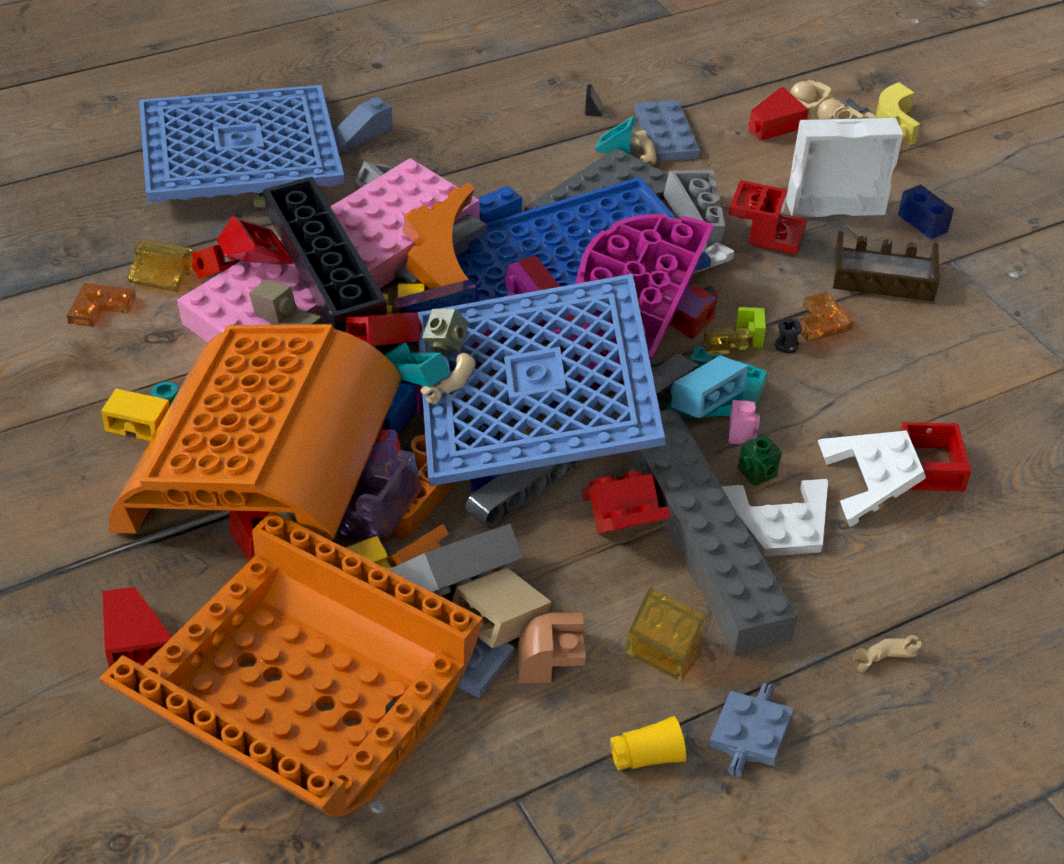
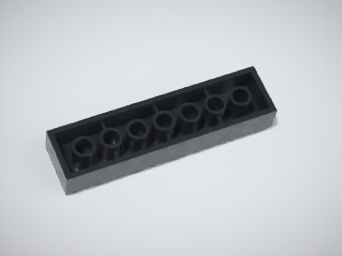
[263,176,387,333]

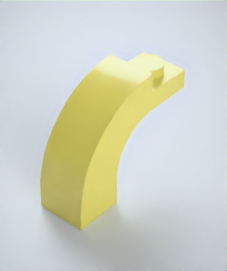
[876,82,920,146]

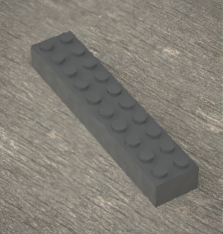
[626,409,797,655]

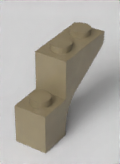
[249,279,323,325]

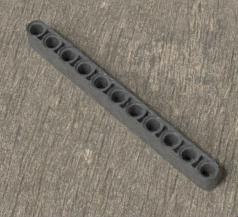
[465,353,701,528]

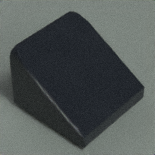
[585,84,603,116]

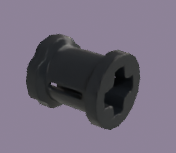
[775,318,802,353]

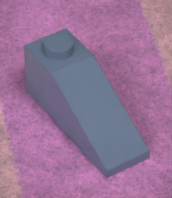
[333,97,393,154]

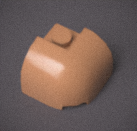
[517,612,586,683]

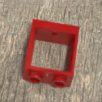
[900,422,971,491]

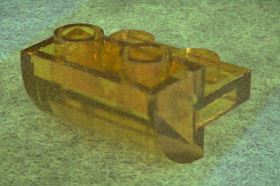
[127,239,196,292]

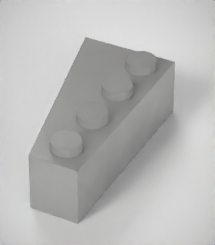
[663,170,726,249]
[389,524,524,596]

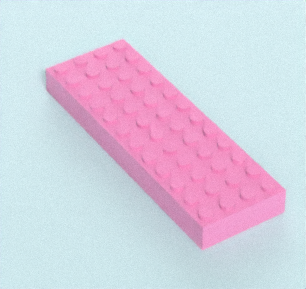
[177,158,480,342]

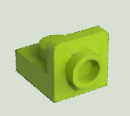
[736,307,766,349]

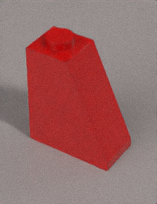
[748,87,809,141]
[346,313,422,346]
[102,587,172,668]

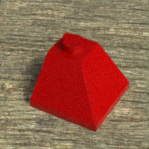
[216,216,293,264]

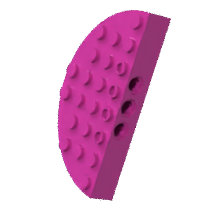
[575,214,714,365]

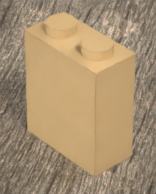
[452,568,551,648]

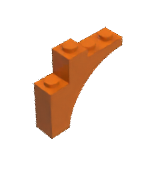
[403,182,475,307]

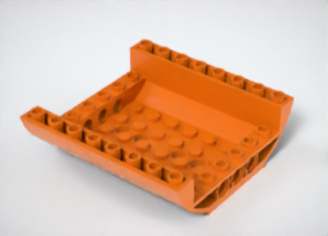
[109,324,402,540]
[99,512,483,817]

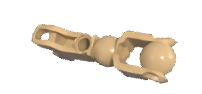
[790,79,878,120]

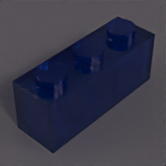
[394,279,480,314]

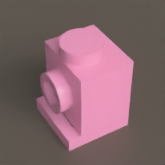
[728,400,760,445]

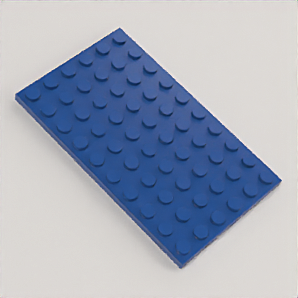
[455,177,711,306]

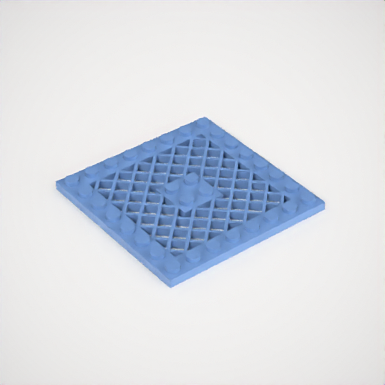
[139,85,345,202]
[417,274,666,486]

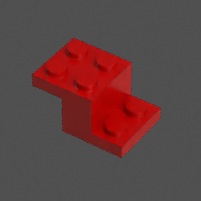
[728,180,808,255]
[581,470,671,534]

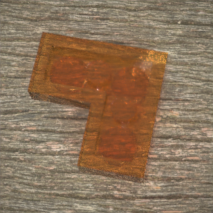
[66,283,136,327]
[795,292,854,343]

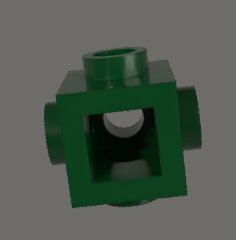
[738,435,782,486]

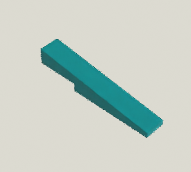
[372,343,451,387]

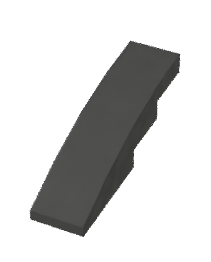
[396,214,487,284]

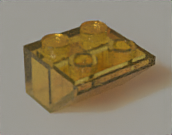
[626,587,707,682]

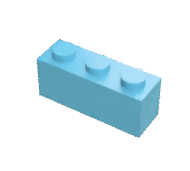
[671,356,748,418]

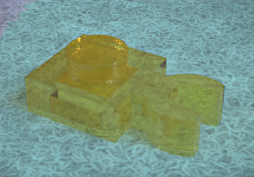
[703,326,751,355]

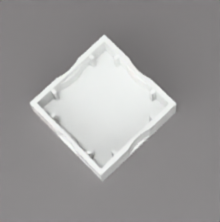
[786,118,903,217]

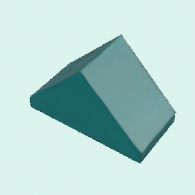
[595,116,637,155]

